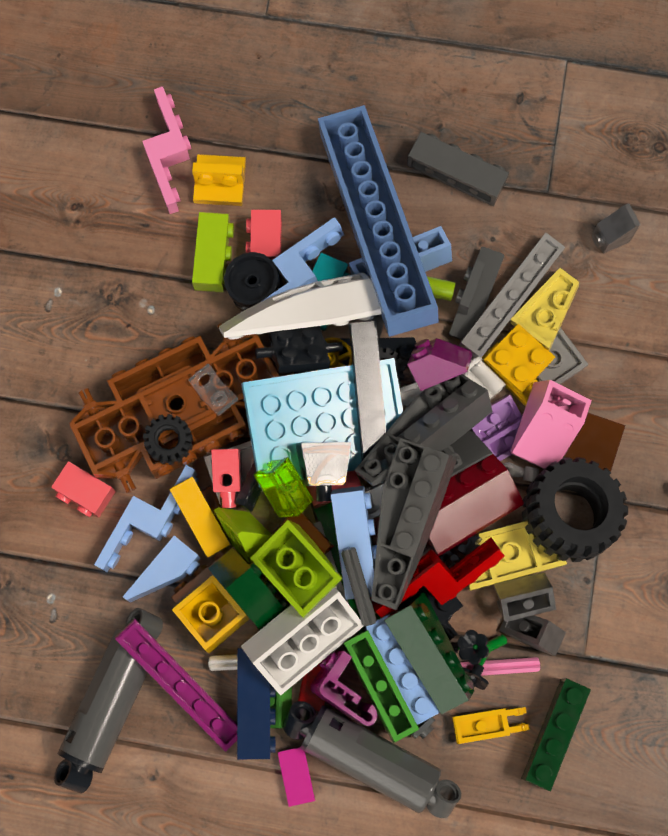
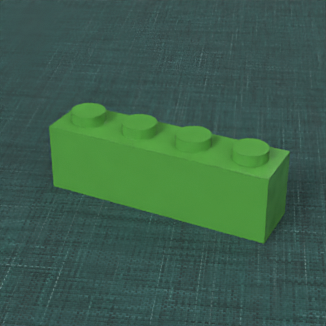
[343,630,419,743]

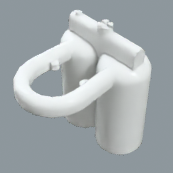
[463,356,506,400]

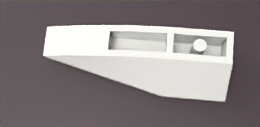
[219,273,381,339]

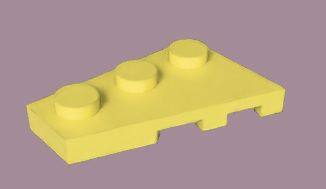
[510,268,579,351]

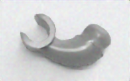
[503,462,539,482]

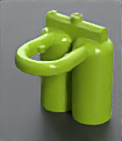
[427,276,456,301]

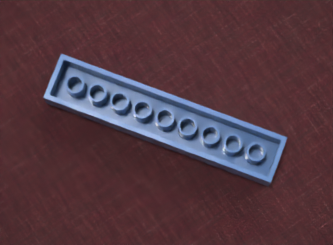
[318,105,439,337]

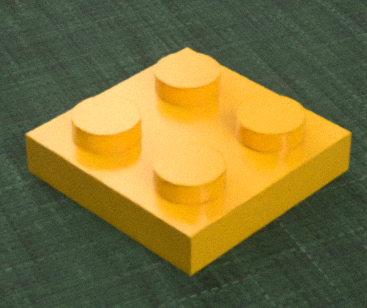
[484,324,556,395]

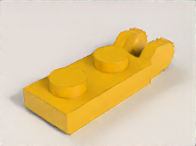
[452,707,530,744]

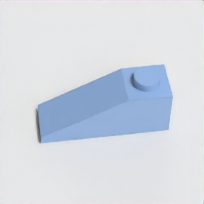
[123,536,200,603]

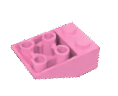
[510,380,592,469]

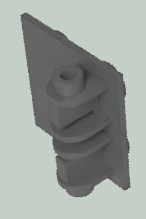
[441,429,493,477]

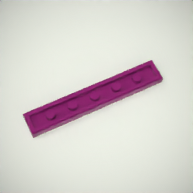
[114,618,237,752]

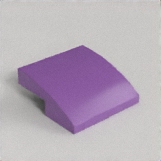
[471,394,522,461]

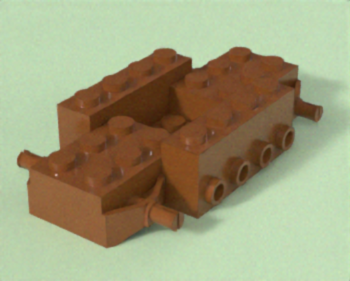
[69,321,279,493]

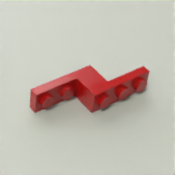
[370,537,505,618]

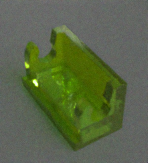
[254,457,313,518]

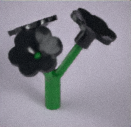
[450,630,507,690]

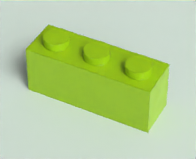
[192,212,234,292]

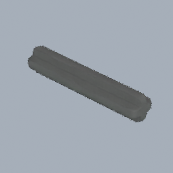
[341,547,376,626]

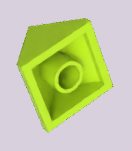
[214,507,272,565]

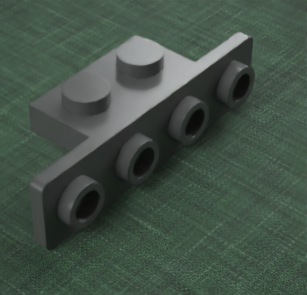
[449,247,504,341]

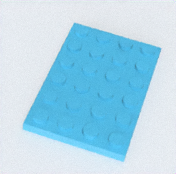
[241,358,403,487]

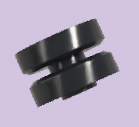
[224,252,284,311]

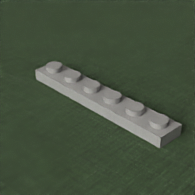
[459,233,565,358]

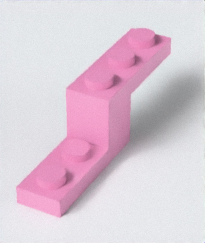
[142,86,192,214]

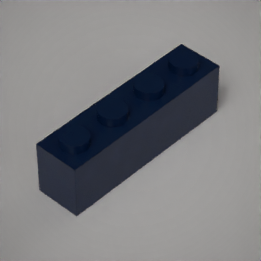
[237,648,276,760]

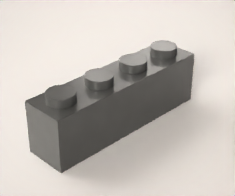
[407,132,509,207]

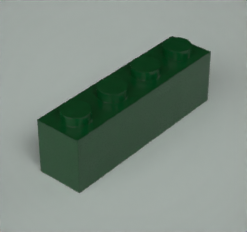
[521,678,591,792]

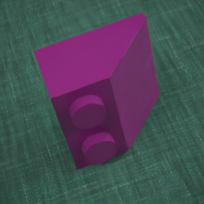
[407,338,472,391]

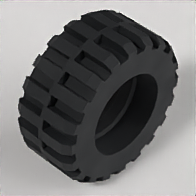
[522,457,628,562]

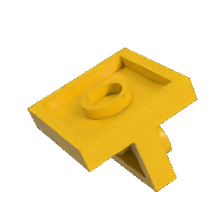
[192,154,246,206]

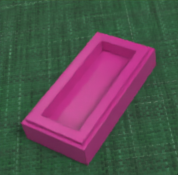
[278,747,315,807]

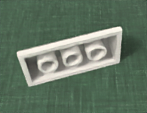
[241,587,363,695]

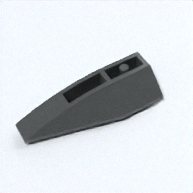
[355,374,493,486]
[371,438,457,610]

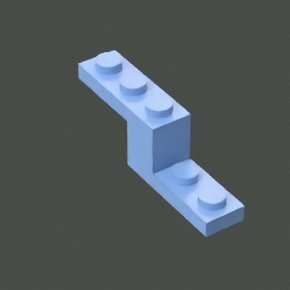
[259,217,344,303]
[94,465,198,573]

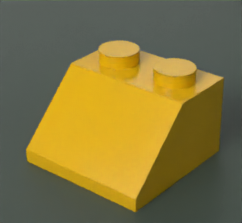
[172,575,249,654]

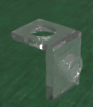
[188,364,238,416]

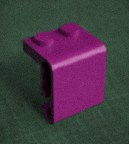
[311,650,377,726]

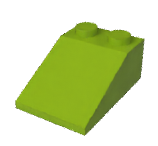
[250,520,343,618]

